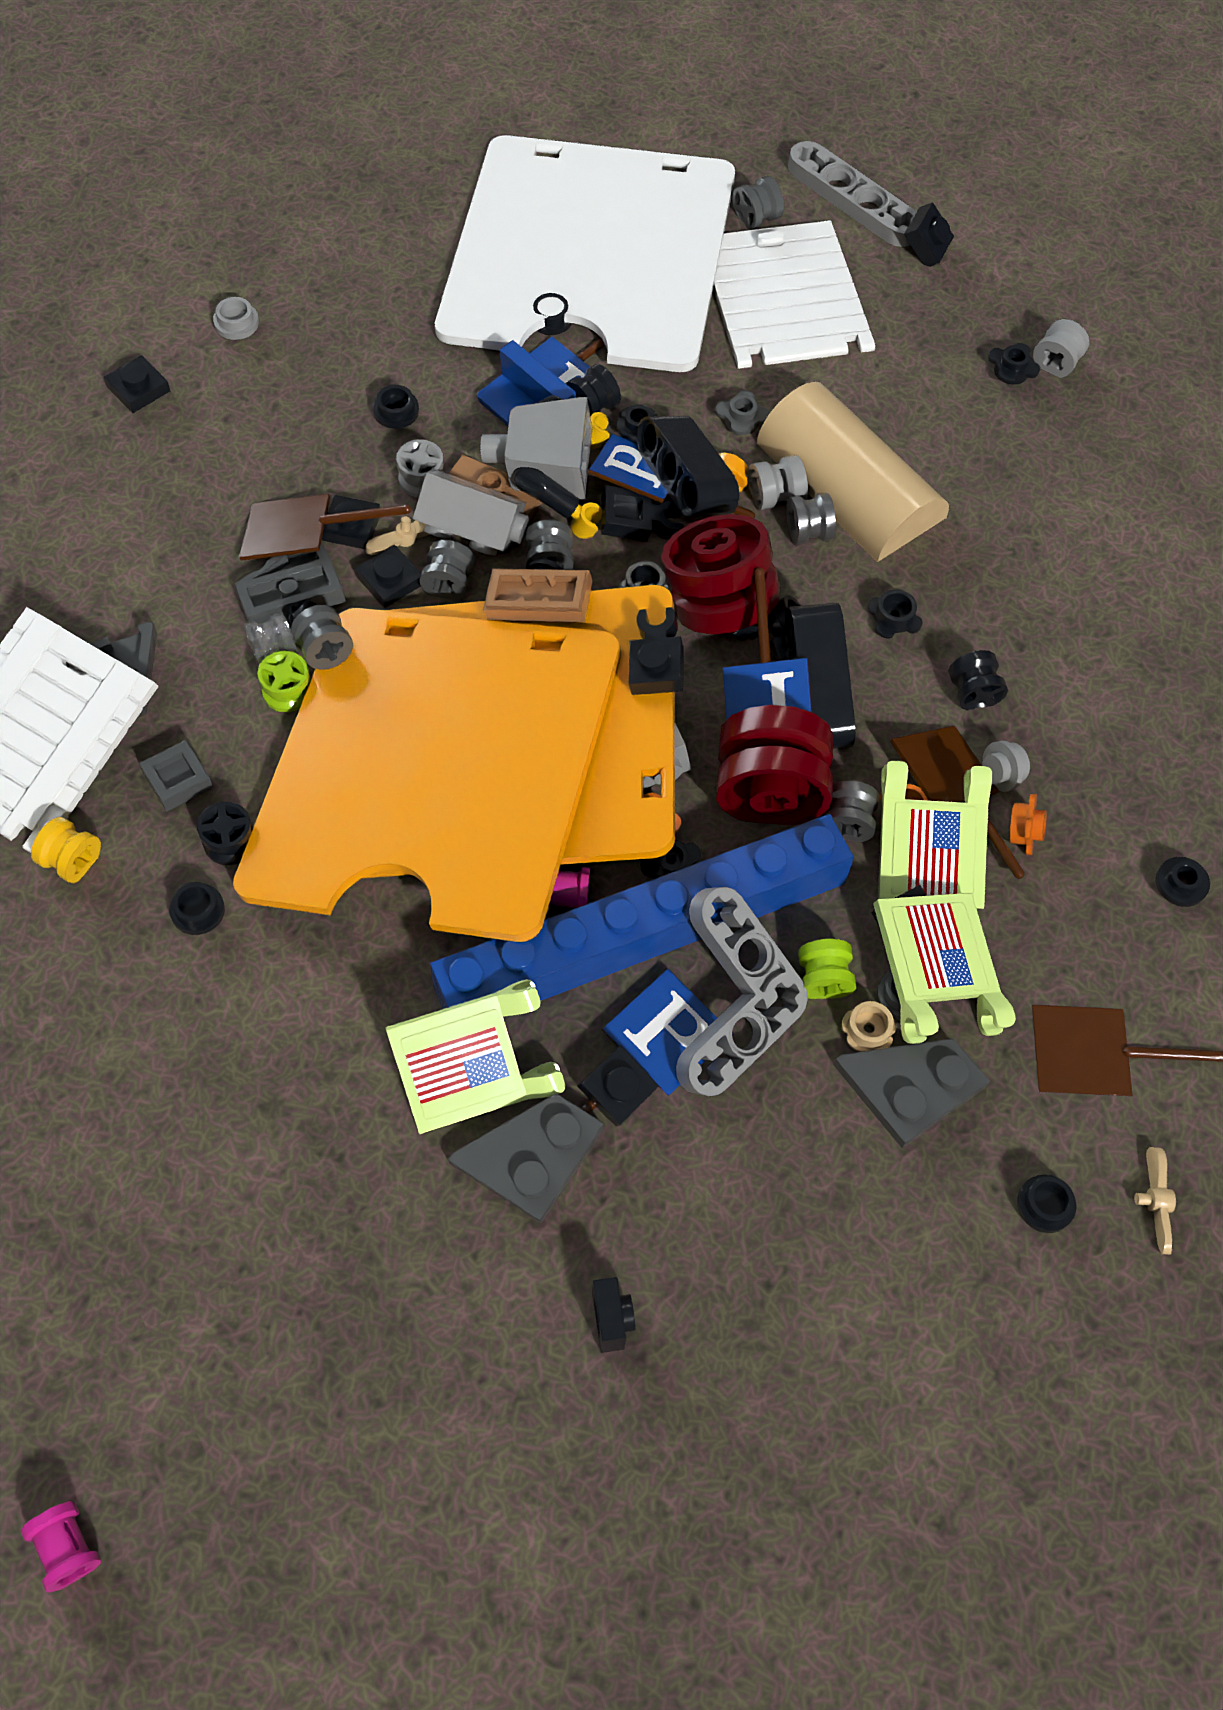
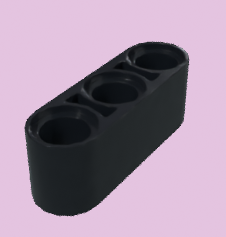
[637,416,739,517]
[785,603,856,749]

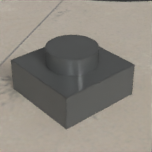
[139,740,213,812]

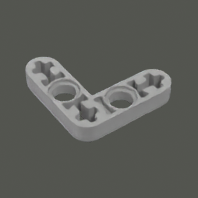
[676,887,808,1096]

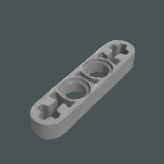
[788,141,916,247]

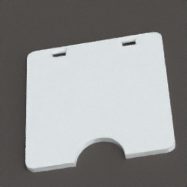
[435,135,735,372]

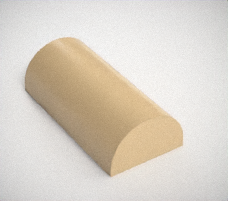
[757,382,949,562]

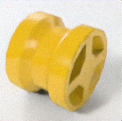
[31,817,101,883]

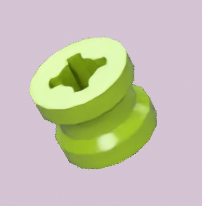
[257,651,311,713]
[798,939,857,999]

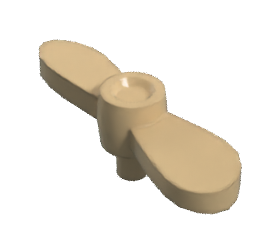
[366,516,430,556]
[1134,1147,1176,1255]

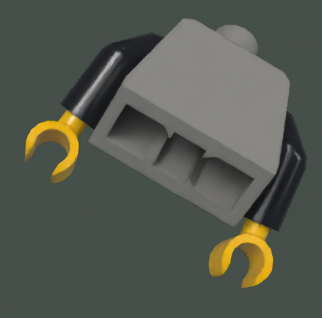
[480,395,610,539]

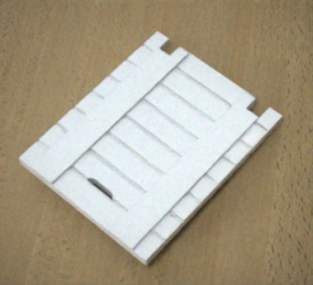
[713,220,875,369]
[0,607,159,853]

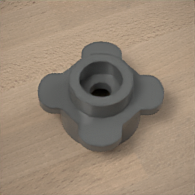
[716,391,770,435]

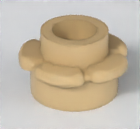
[842,1001,896,1052]

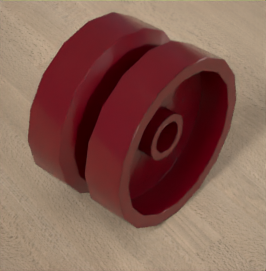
[661,514,781,635]
[716,705,833,825]

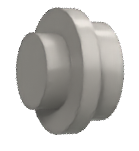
[213,297,259,340]
[982,740,1030,792]

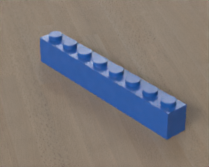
[430,814,854,1009]

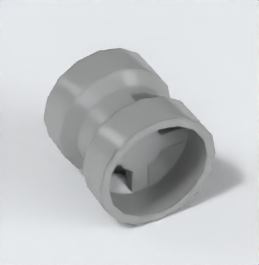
[748,455,808,510]

